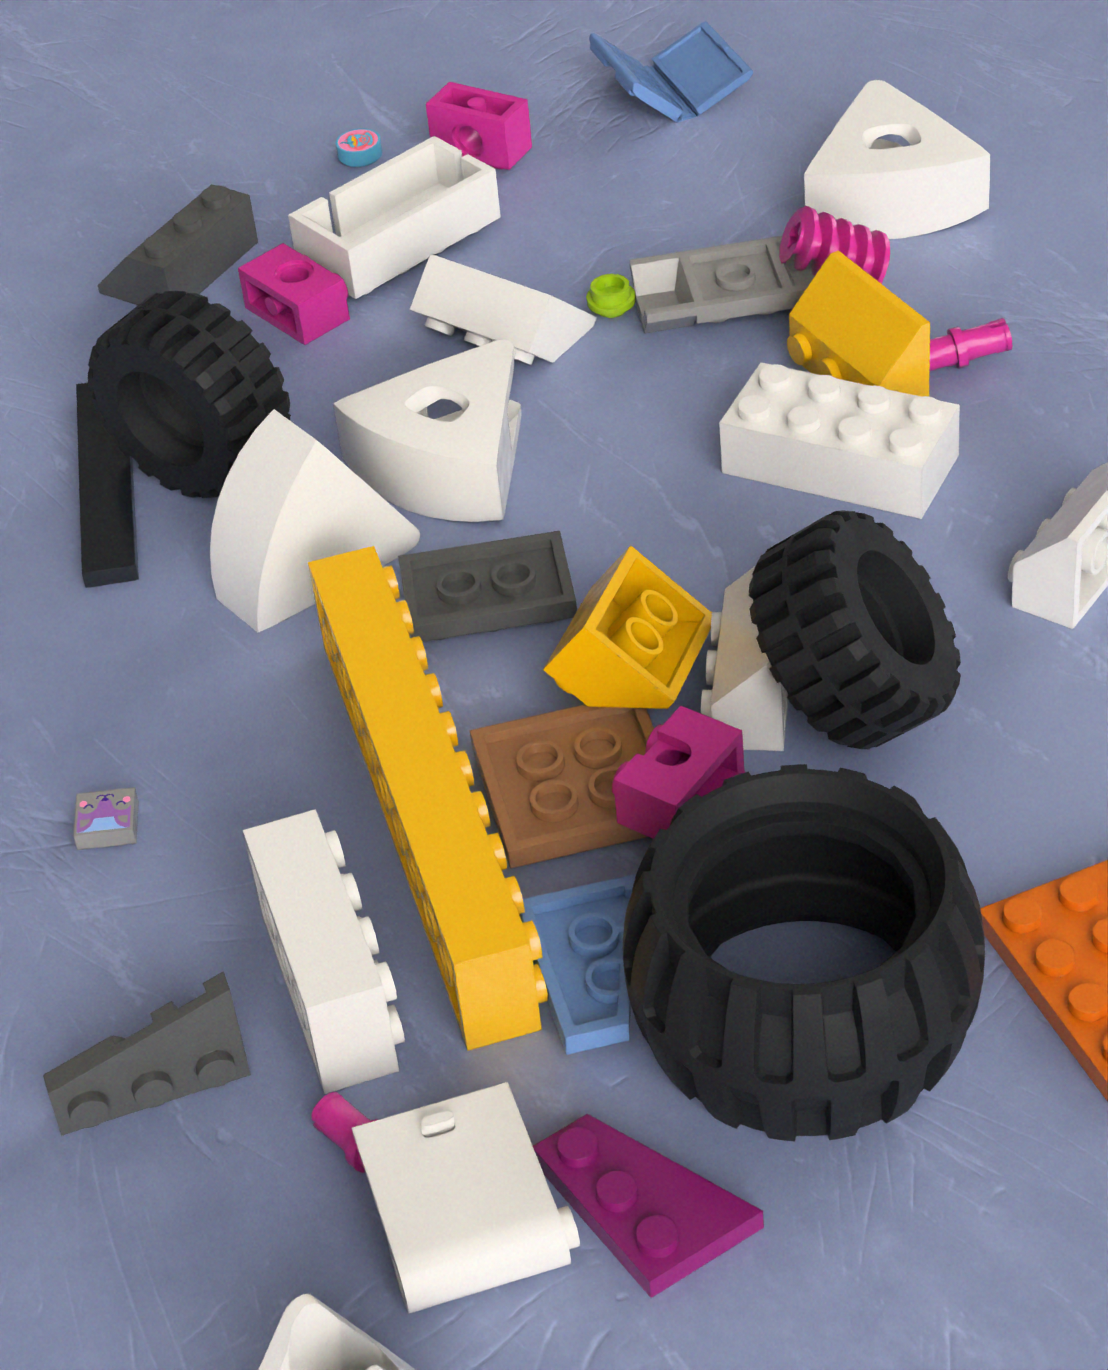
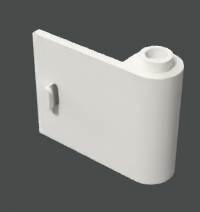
[352,1082,580,1314]

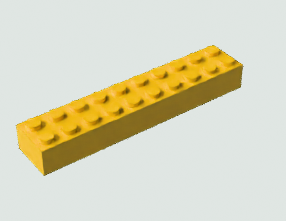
[308,546,548,1051]

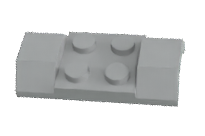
[629,236,815,334]

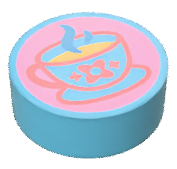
[336,128,382,167]

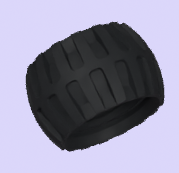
[623,764,985,1141]

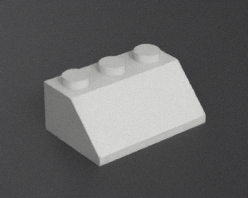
[410,254,597,365]
[1008,462,1108,629]
[701,565,788,751]

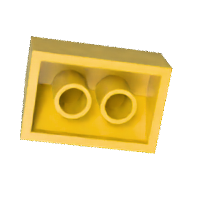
[787,250,930,397]
[543,545,712,709]

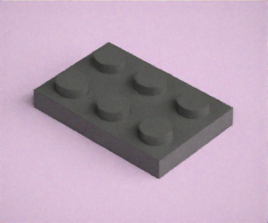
[398,531,577,642]

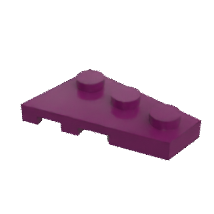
[533,1114,764,1298]

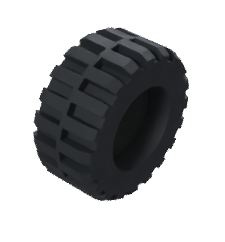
[88,291,291,498]
[748,510,961,749]

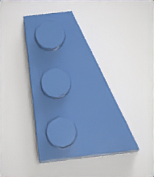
[519,874,636,1055]

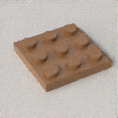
[469,704,654,869]

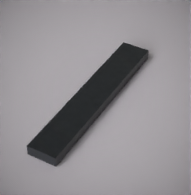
[76,383,139,588]

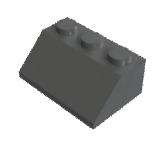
[98,184,258,305]

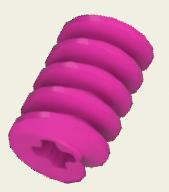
[779,206,890,284]

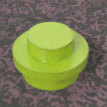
[586,274,636,318]

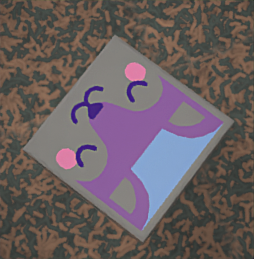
[73,787,139,850]

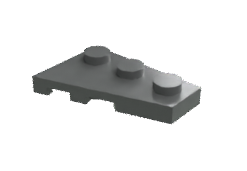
[43,971,251,1136]

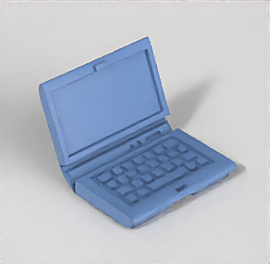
[589,21,753,122]

